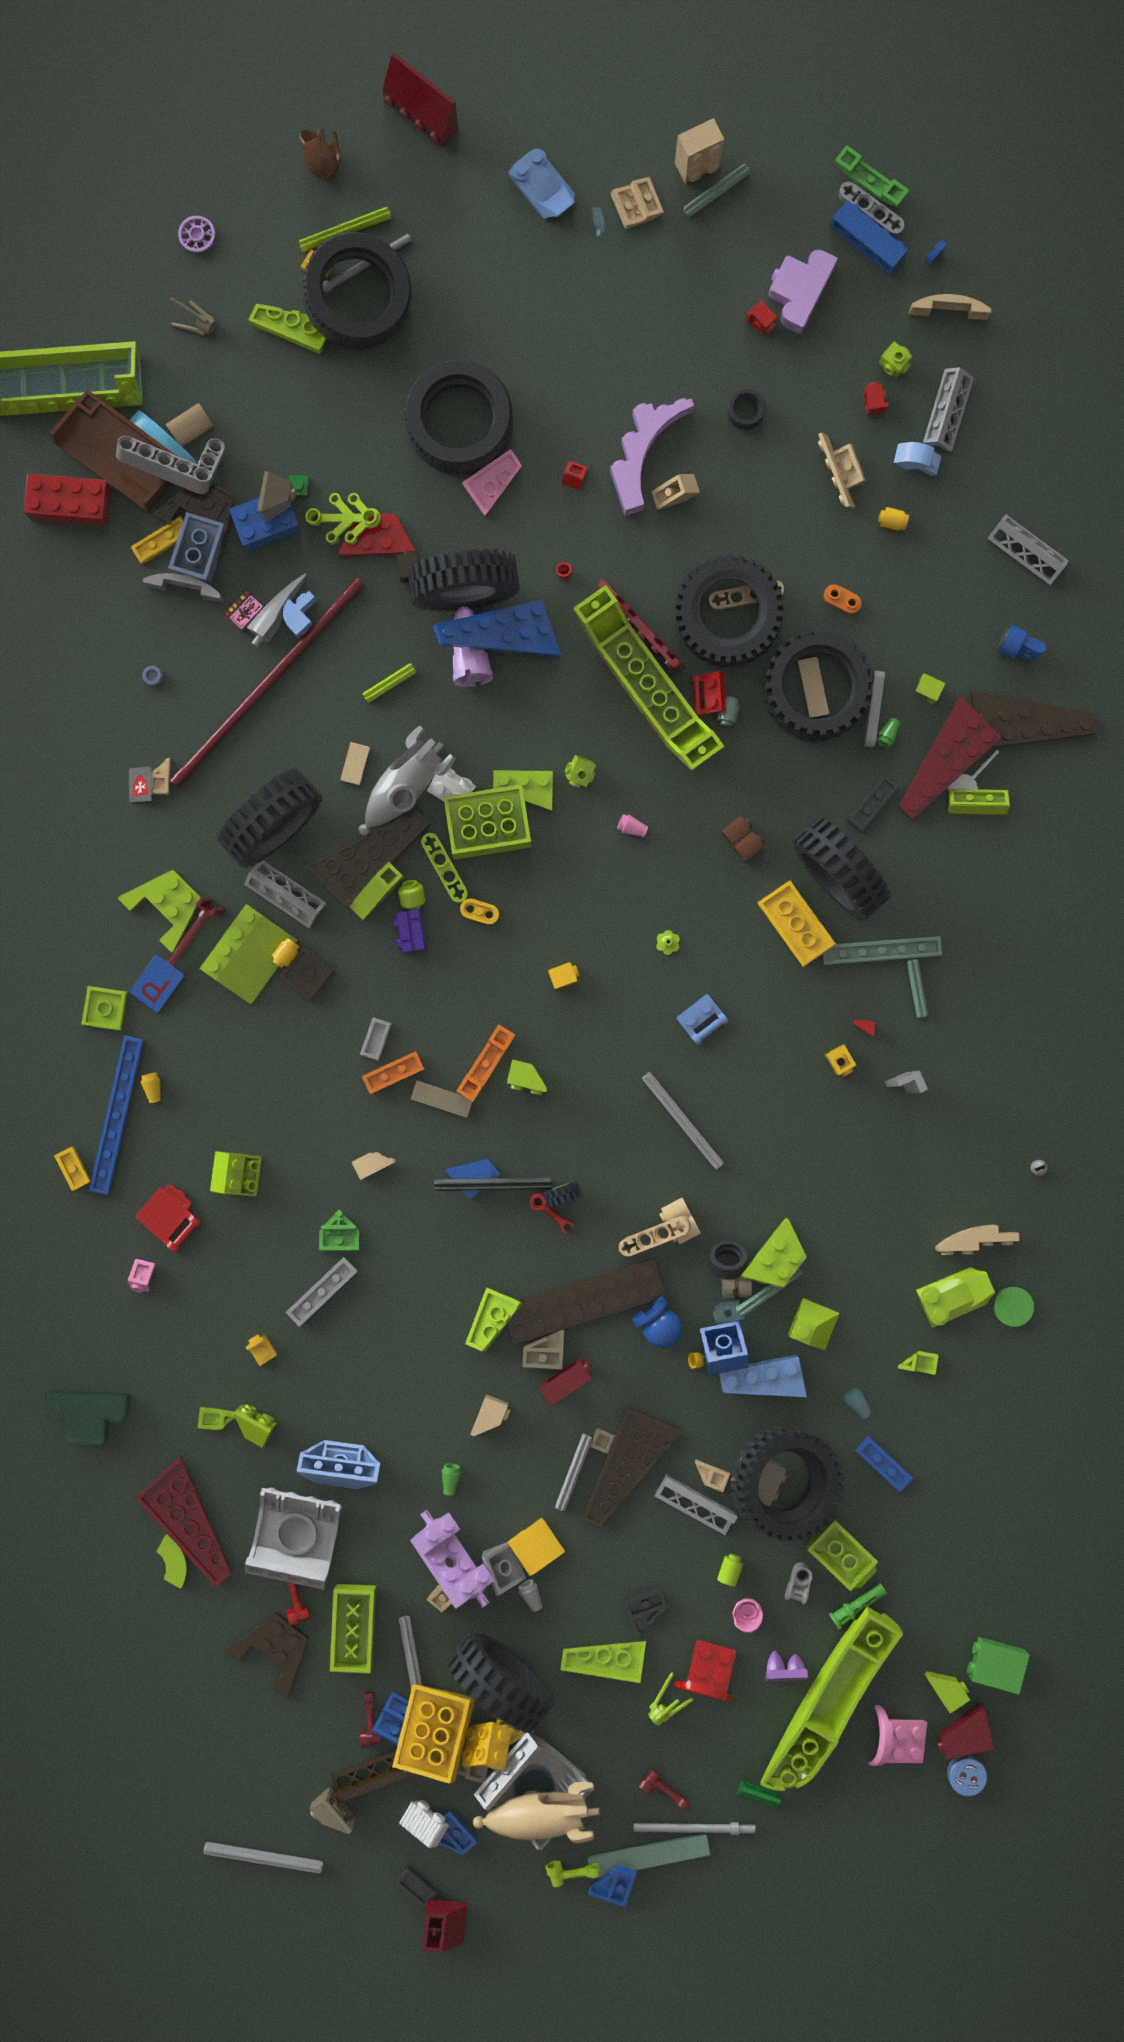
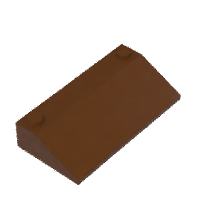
[50,389,177,513]

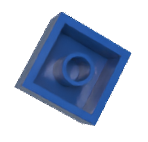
[700,1321,749,1375]

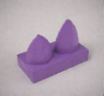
[765,1650,808,1681]

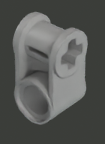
[785,1562,812,1605]

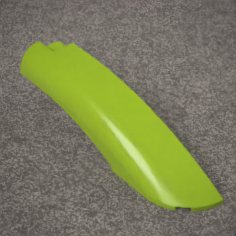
[760,1607,903,1791]

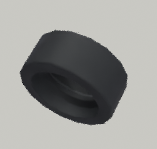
[727,389,765,430]
[709,1240,747,1279]

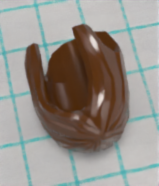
[299,128,341,179]

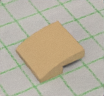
[611,177,664,229]

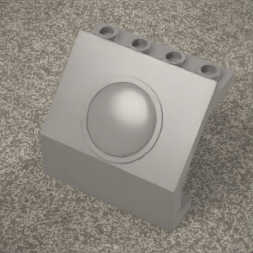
[245,1488,342,1590]

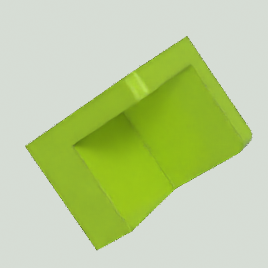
[916,673,945,705]

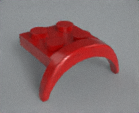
[674,1640,736,1703]

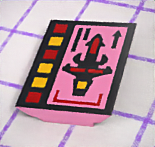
[222,588,265,632]

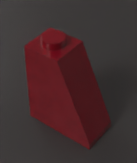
[937,1703,994,1760]

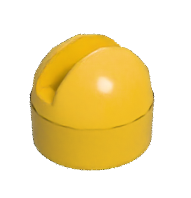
[688,1352,705,1369]

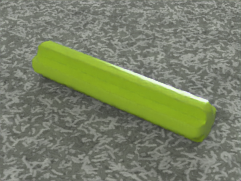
[363,663,416,703]

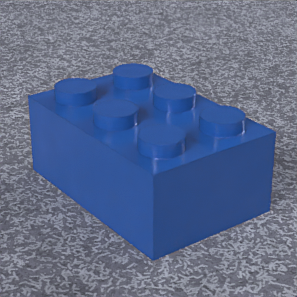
[229,498,301,552]

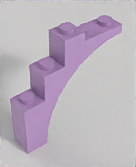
[610,398,694,516]

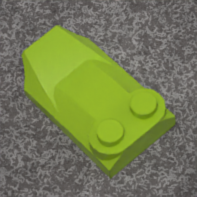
[916,1267,995,1328]
[806,1519,878,1591]

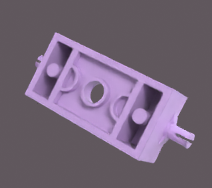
[410,1510,495,1609]

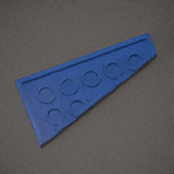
[433,600,561,657]

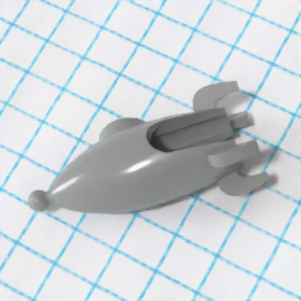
[358,726,456,836]

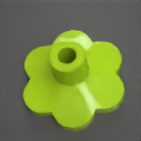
[656,930,680,955]

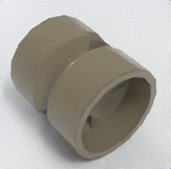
[721,1277,752,1299]

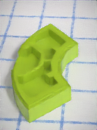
[156,1534,188,1589]

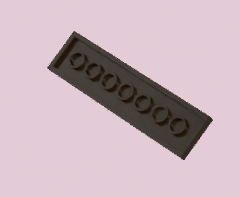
[507,1258,666,1344]

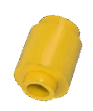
[878,507,909,531]
[272,938,300,968]

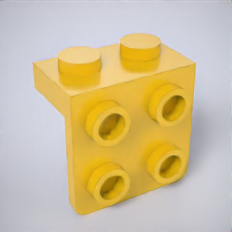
[462,1722,512,1771]

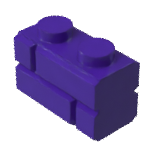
[393,909,427,954]

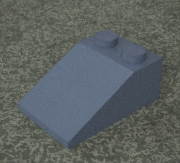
[168,512,225,585]

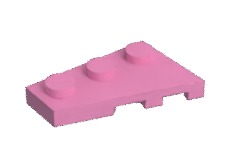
[462,449,522,517]

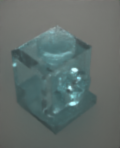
[712,1298,745,1325]

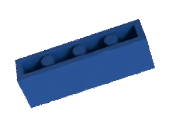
[830,200,908,275]

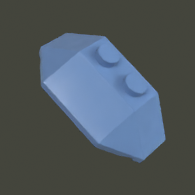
[296,1440,380,1489]

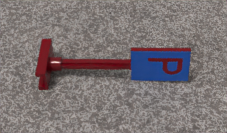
[130,897,226,1013]

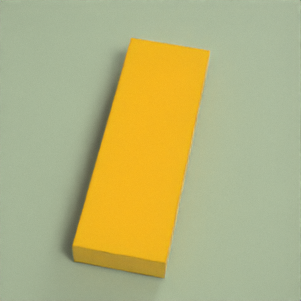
[131,516,184,565]

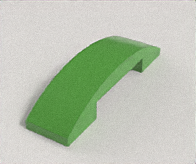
[835,145,909,207]

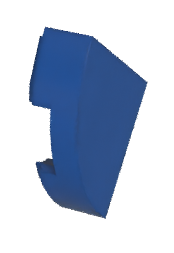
[925,240,947,266]

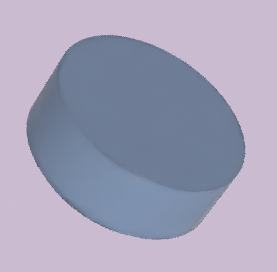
[142,666,163,687]

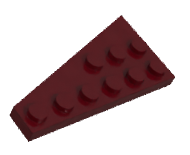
[597,579,686,672]
[899,695,1002,820]
[135,1456,232,1587]

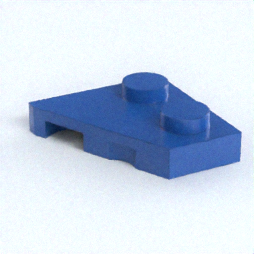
[588,1865,637,1907]

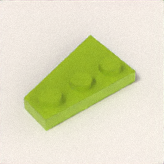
[465,1288,523,1352]

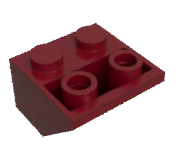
[422,1899,468,1953]

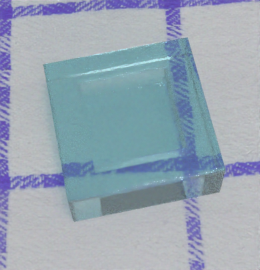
[593,207,605,236]

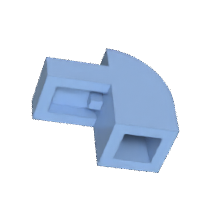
[894,442,941,476]
[283,591,317,639]

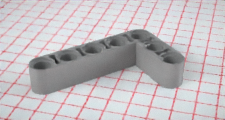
[116,436,225,494]

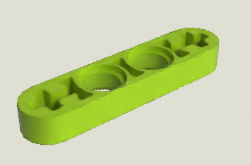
[421,833,468,903]

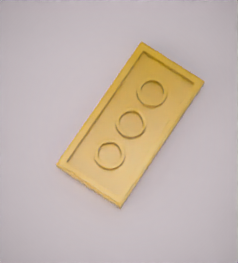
[757,881,836,967]

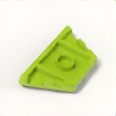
[740,1218,806,1288]

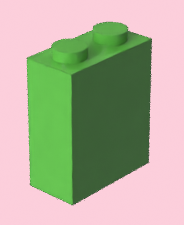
[967,1637,1030,1694]

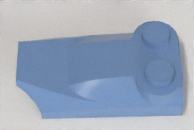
[508,148,575,220]

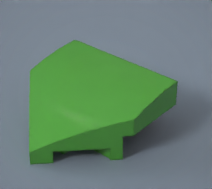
[319,1210,360,1252]

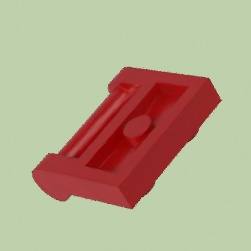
[691,671,726,717]

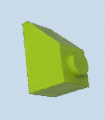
[924,1671,970,1713]

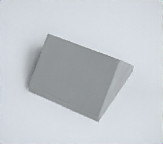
[482,1542,526,1596]

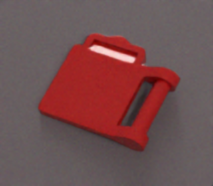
[136,1184,202,1254]

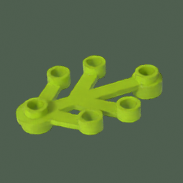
[305,493,381,545]

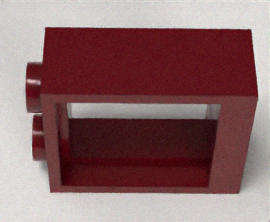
[540,1357,593,1406]

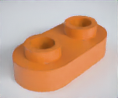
[823,585,862,615]

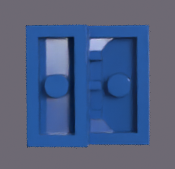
[371,1692,409,1746]

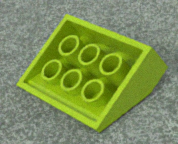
[443,784,532,860]
[200,904,298,1004]

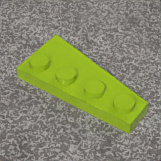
[248,304,328,354]
[560,1641,646,1683]

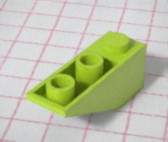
[349,862,405,920]

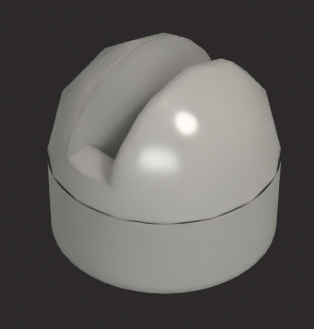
[1030,1160,1048,1176]

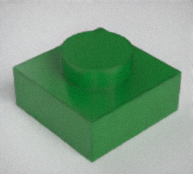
[289,475,309,498]

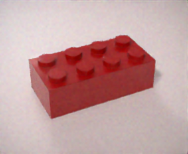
[24,474,111,526]

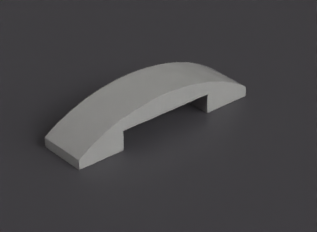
[143,573,224,603]

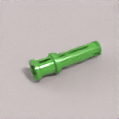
[829,1583,887,1629]

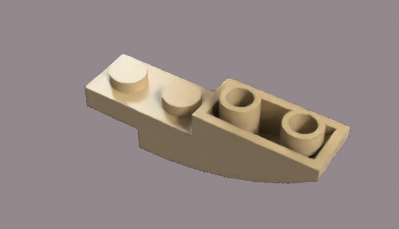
[935,1225,1019,1255]

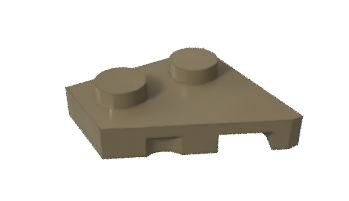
[522,1330,564,1369]

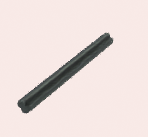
[434,1178,553,1191]

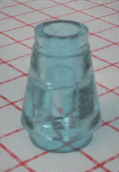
[844,1388,872,1419]

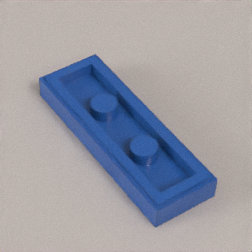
[855,1436,913,1492]

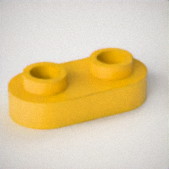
[460,899,499,925]

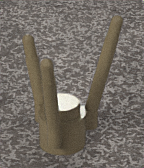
[170,298,216,336]

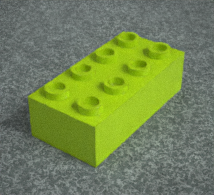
[330,1584,376,1673]

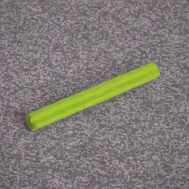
[299,207,391,252]

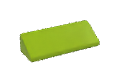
[948,789,1010,815]

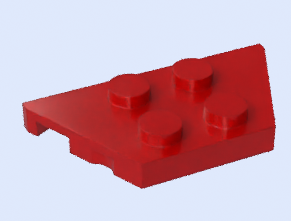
[339,514,415,557]

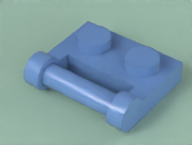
[676,994,729,1046]

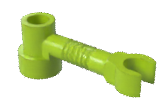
[545,1861,601,1887]

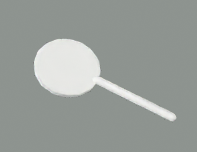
[948,750,999,792]

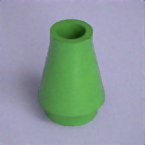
[876,718,901,749]
[442,1464,461,1495]

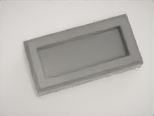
[360,1017,392,1061]

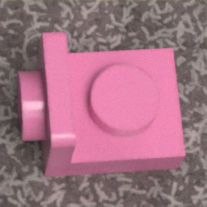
[128,1259,155,1293]

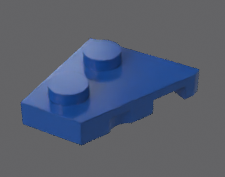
[446,1159,501,1200]
[439,1809,479,1856]

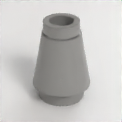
[518,1579,543,1612]

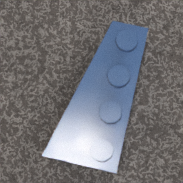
[719,1355,807,1397]

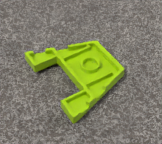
[118,870,201,953]

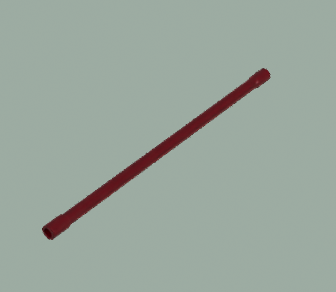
[170,578,365,788]

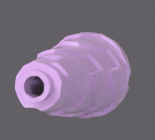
[453,607,493,687]

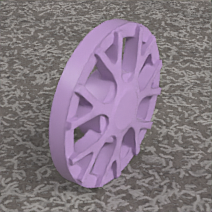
[178,216,215,253]

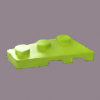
[493,770,553,811]

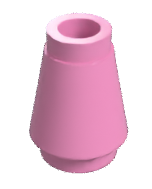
[617,814,648,837]

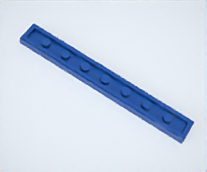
[89,1036,145,1195]

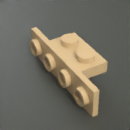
[818,432,866,509]

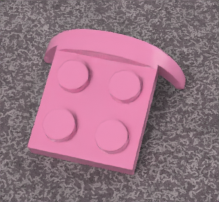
[868,1705,927,1766]

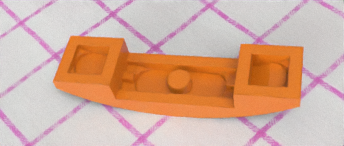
[456,1024,515,1102]

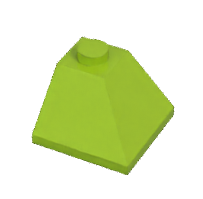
[787,1298,840,1350]

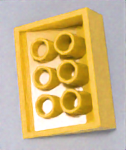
[392,1684,475,1784]

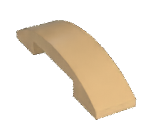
[909,294,991,320]

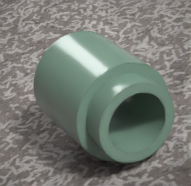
[717,696,740,727]

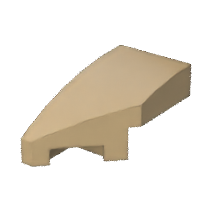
[352,1152,396,1180]

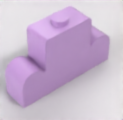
[769,250,838,335]

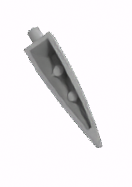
[247,574,307,647]

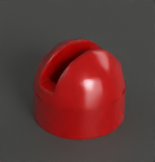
[556,562,572,580]

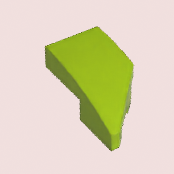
[898,1351,939,1375]
[197,1407,235,1430]

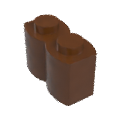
[721,816,765,863]

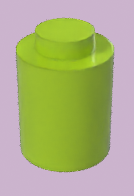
[717,1553,744,1587]

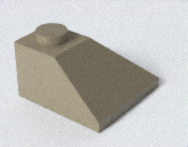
[258,471,296,523]
[309,1787,356,1834]

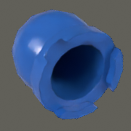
[632,1296,682,1349]

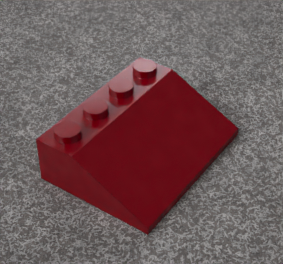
[382,52,459,147]

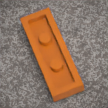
[362,1051,424,1094]

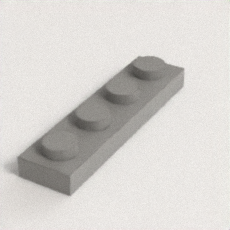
[286,1257,358,1327]

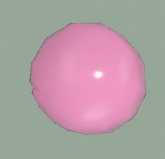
[732,1598,763,1632]

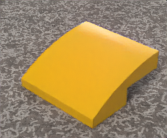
[507,1518,565,1576]

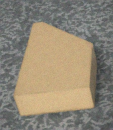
[151,758,172,795]
[695,1459,730,1492]

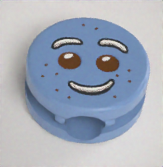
[947,1755,987,1796]

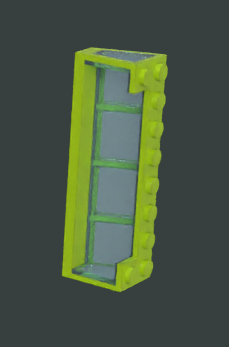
[0,341,143,416]

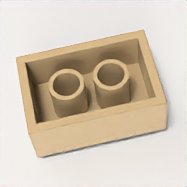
[675,118,724,183]

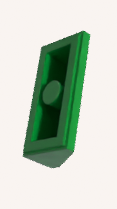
[737,1781,781,1808]

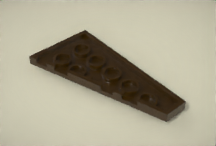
[970,690,1097,748]

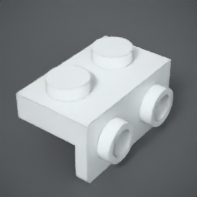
[427,768,476,801]

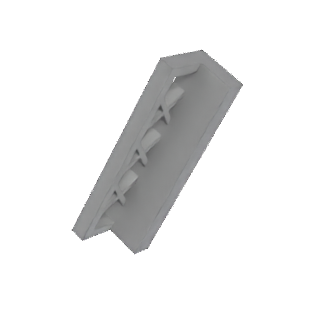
[923,367,974,452]
[987,514,1068,585]
[244,860,327,928]
[885,1071,928,1093]
[655,1474,738,1535]

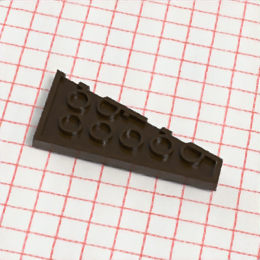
[305,809,430,908]
[582,1407,683,1527]

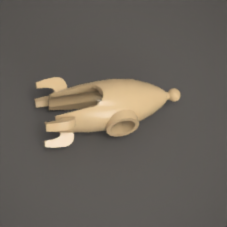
[473,1782,600,1843]

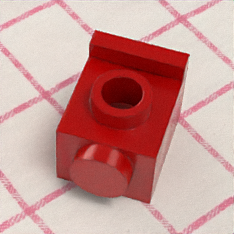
[745,301,777,335]
[863,382,889,416]

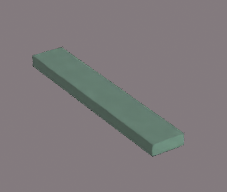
[822,936,942,965]
[588,1833,710,1879]

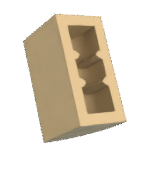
[166,403,214,447]

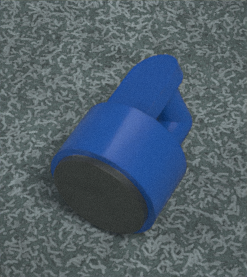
[997,624,1046,662]

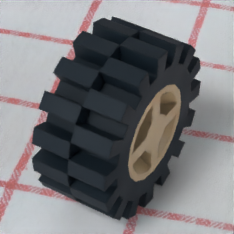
[543,1180,582,1208]

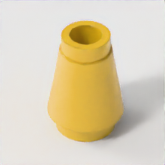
[140,1073,161,1103]

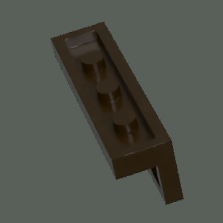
[331,1749,414,1803]

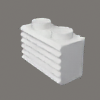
[400,1800,449,1848]

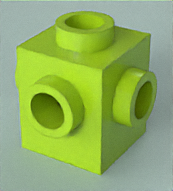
[879,342,912,378]
[565,754,596,788]

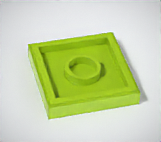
[81,986,128,1031]

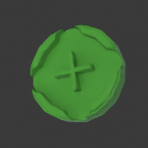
[993,1287,1034,1327]

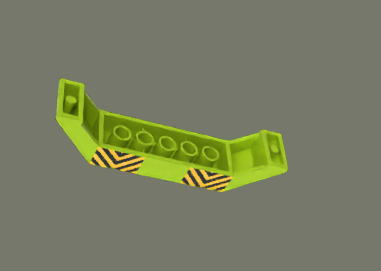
[573,585,724,771]

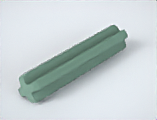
[907,959,928,1018]

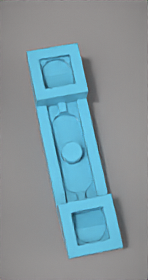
[129,410,197,464]

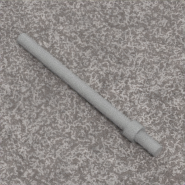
[323,234,412,294]
[634,1822,755,1835]

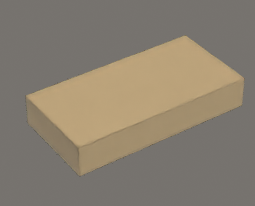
[340,742,370,786]

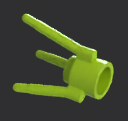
[648,1672,693,1726]

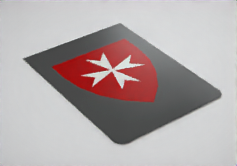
[129,766,151,802]

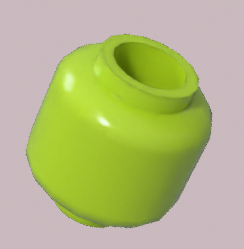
[398,880,426,911]

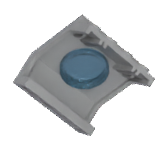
[474,1732,591,1850]

